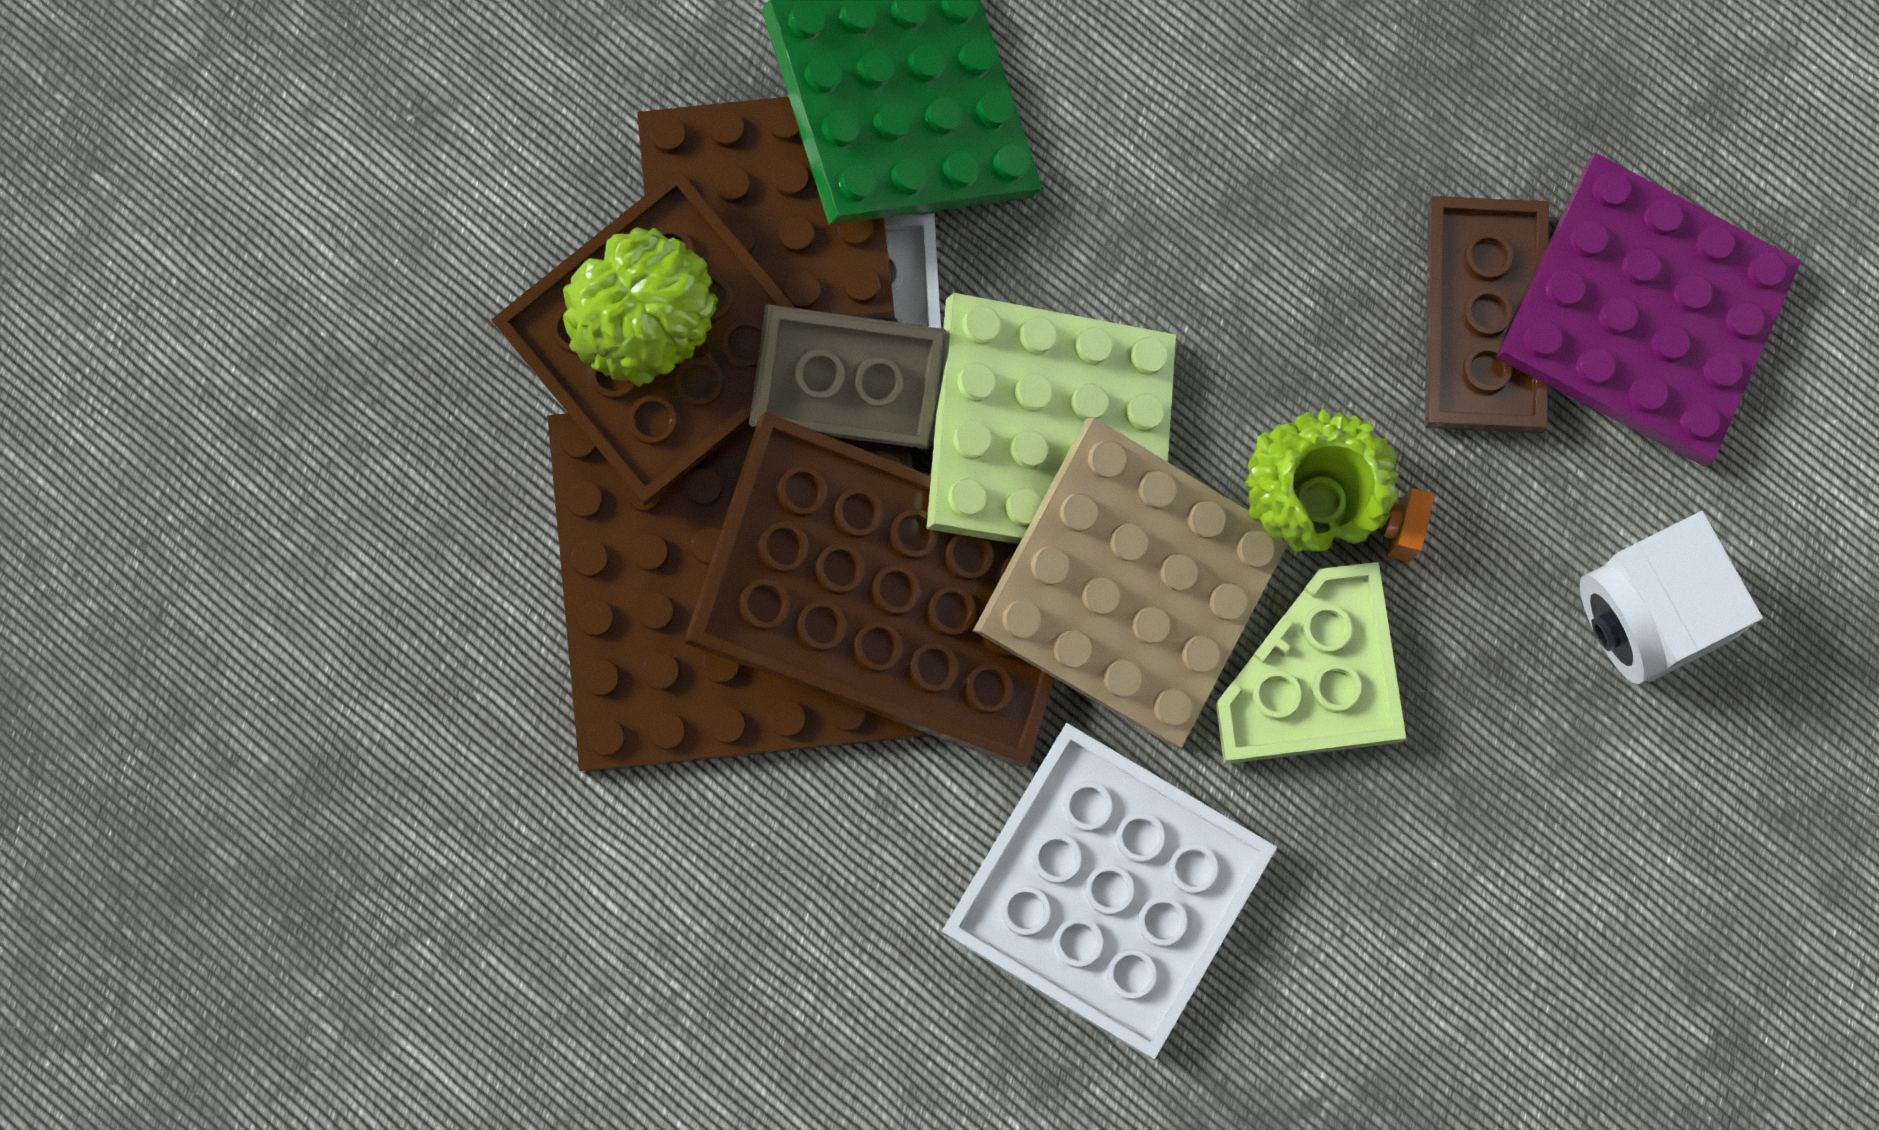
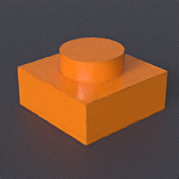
[1382,488,1435,563]

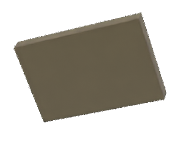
[749,304,946,449]

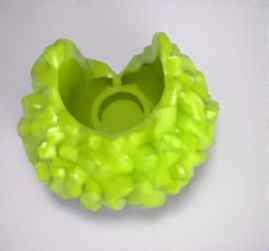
[563,227,718,387]
[1244,409,1399,552]

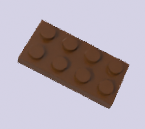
[1425,196,1549,434]

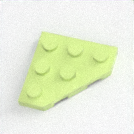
[1215,562,1407,764]

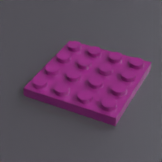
[1496,153,1801,467]

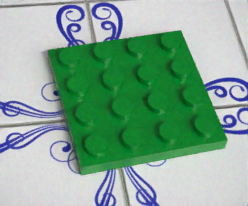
[761,0,1043,225]

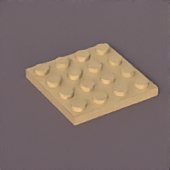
[973,417,1288,748]

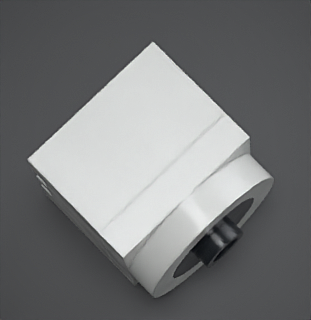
[1580,510,1763,684]

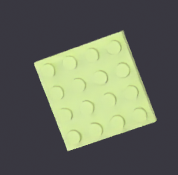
[927,293,1176,544]

